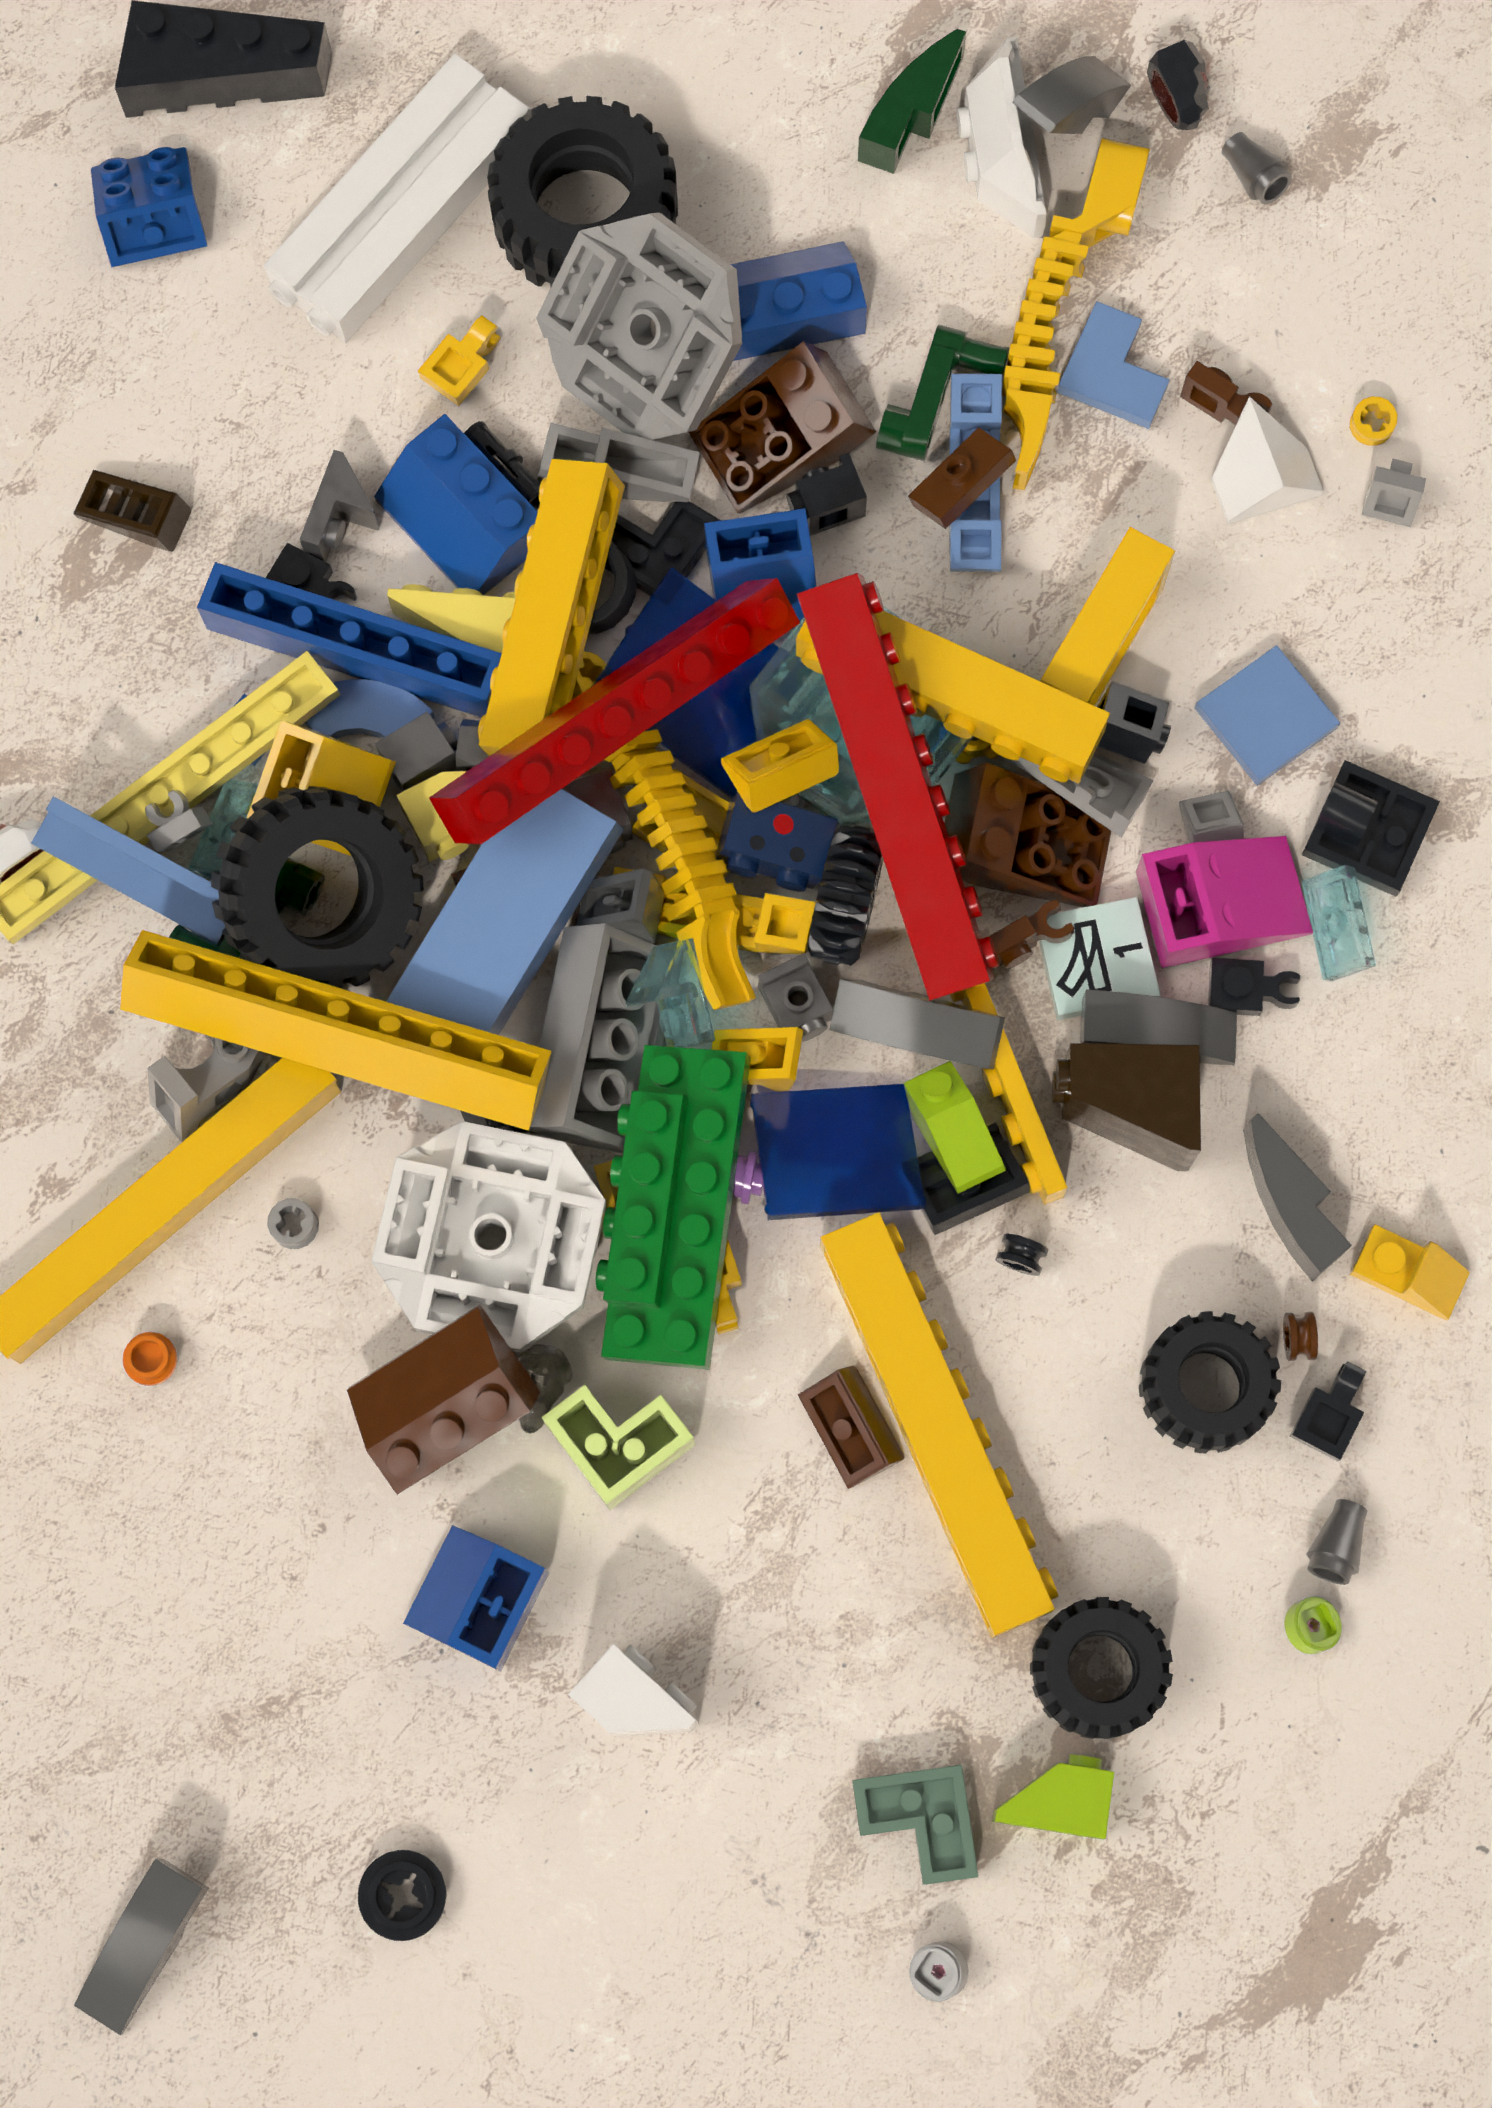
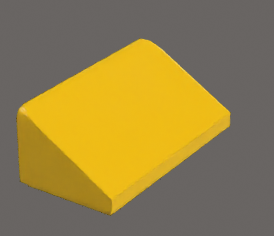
[721,719,839,813]

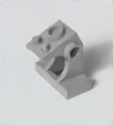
[148,1035,265,1142]

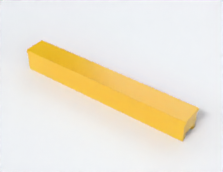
[0,1058,341,1364]

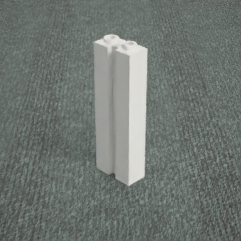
[264,53,531,343]

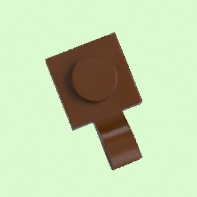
[1180,361,1272,426]
[990,900,1074,970]

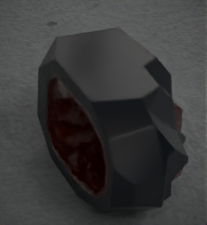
[1147,40,1210,130]

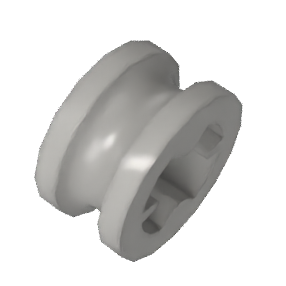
[267,1198,318,1249]

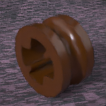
[1283,1312,1318,1361]

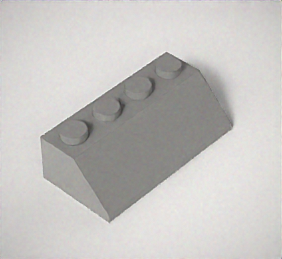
[529,923,680,1153]

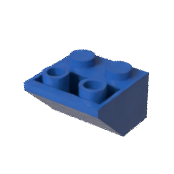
[704,508,817,630]
[403,1525,549,1672]

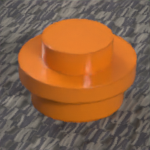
[123,1332,177,1386]

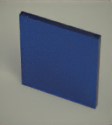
[750,1084,926,1220]

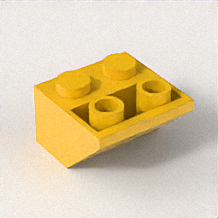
[247,720,396,856]

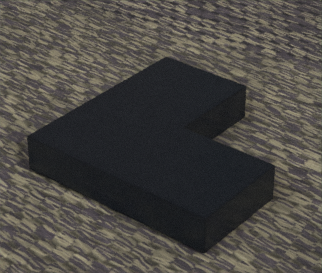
[605,501,721,606]

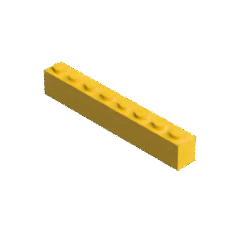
[120,930,552,1131]
[820,1212,1059,1639]

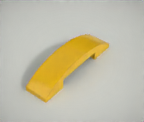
[613,867,816,954]

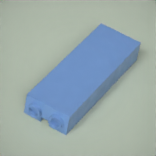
[386,789,624,1035]

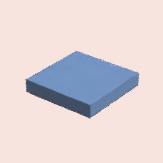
[1195,645,1340,786]

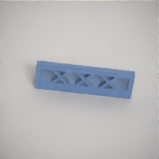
[31,796,225,944]

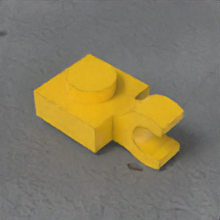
[418,315,501,406]

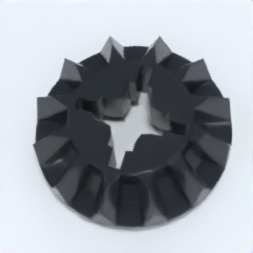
[358,1850,447,1941]

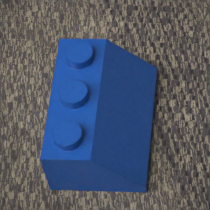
[730,241,867,361]
[374,414,538,596]

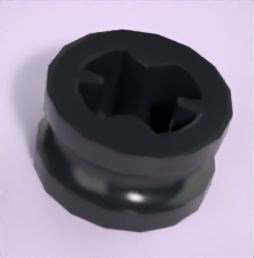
[995,1233,1049,1276]

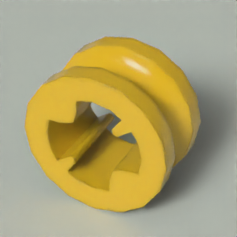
[1349,396,1398,446]

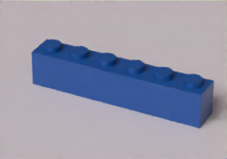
[197,562,502,717]

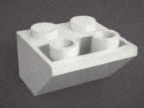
[568,1644,699,1736]

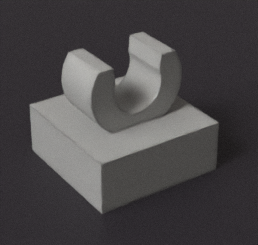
[1362,459,1426,527]
[145,790,213,853]

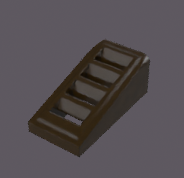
[73,470,191,552]

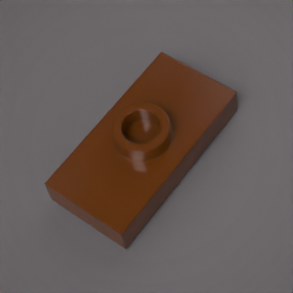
[908,427,1016,529]

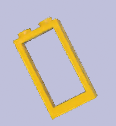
[1040,527,1176,706]

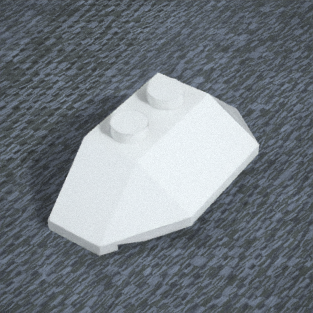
[956,36,1047,238]

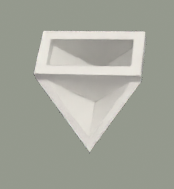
[1211,396,1324,524]

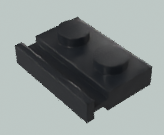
[901,1122,1030,1236]

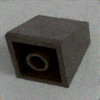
[1052,1043,1201,1171]

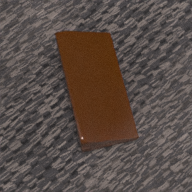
[798,1366,905,1489]

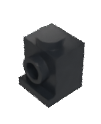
[786,453,867,536]
[1097,681,1171,764]

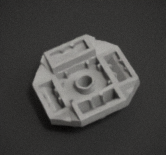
[536,213,742,440]

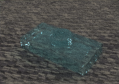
[188,780,258,880]
[1301,865,1376,981]

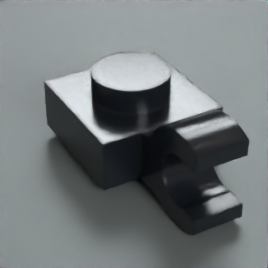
[1290,1361,1367,1461]

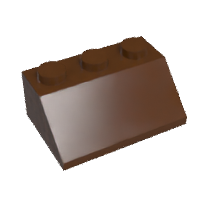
[347,1304,540,1495]

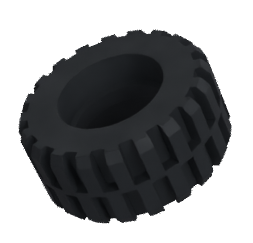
[487,95,678,287]
[211,786,424,989]

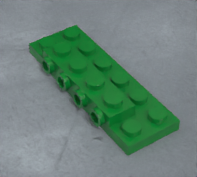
[596,1045,751,1370]

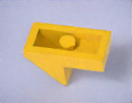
[711,1027,803,1094]
[1350,1224,1470,1321]

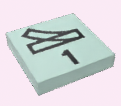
[1039,897,1160,1020]

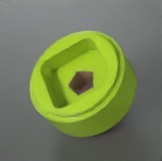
[1284,1596,1342,1654]

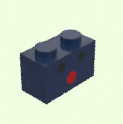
[715,792,838,892]

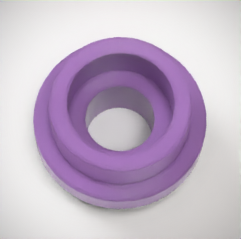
[733,1151,766,1205]

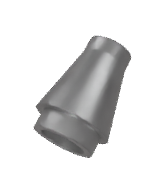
[1222,132,1292,204]
[1306,1499,1367,1585]

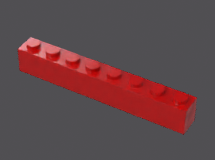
[797,573,999,1001]
[429,578,800,844]

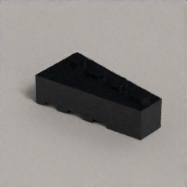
[115,0,332,118]

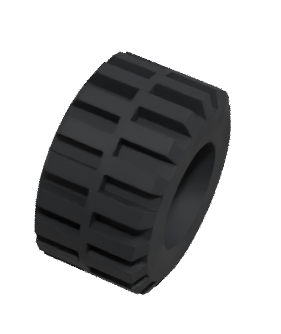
[1138,1311,1281,1454]
[1030,1597,1173,1739]

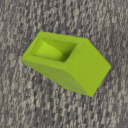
[903,1061,1005,1193]
[992,1754,1114,1839]

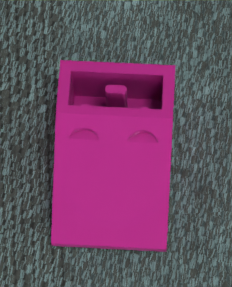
[1136,836,1313,969]

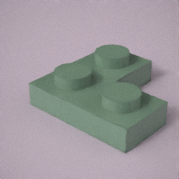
[852,1765,978,1885]

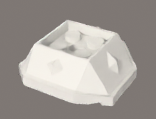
[371,1121,606,1353]

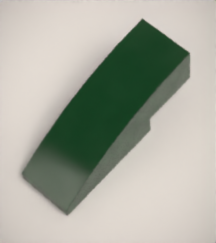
[858,29,966,174]

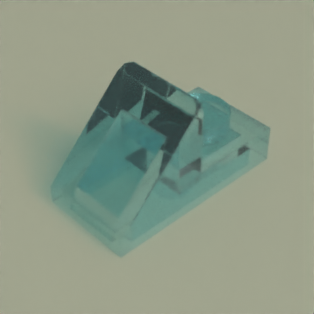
[626,938,715,1048]

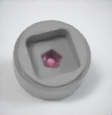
[909,1941,968,2002]

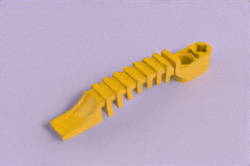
[1002,138,1150,490]
[572,651,756,1010]

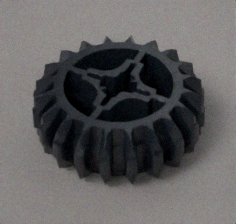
[808,825,884,966]

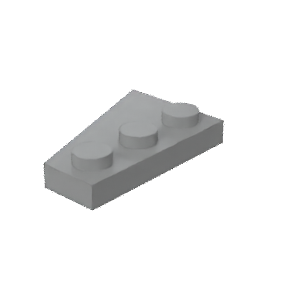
[1008,752,1154,838]

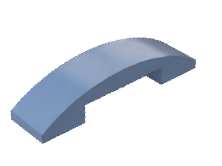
[949,374,1002,572]

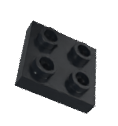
[1302,760,1440,897]

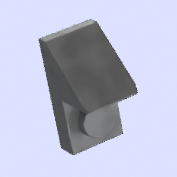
[299,450,379,562]

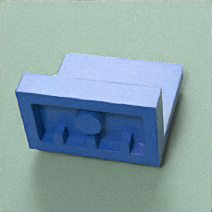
[91,147,207,268]

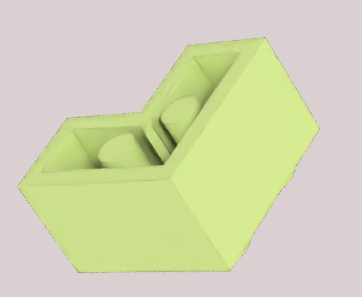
[541,1385,695,1510]

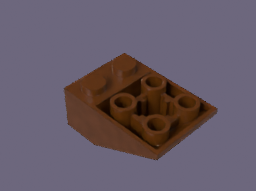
[688,341,877,514]
[944,762,1111,907]

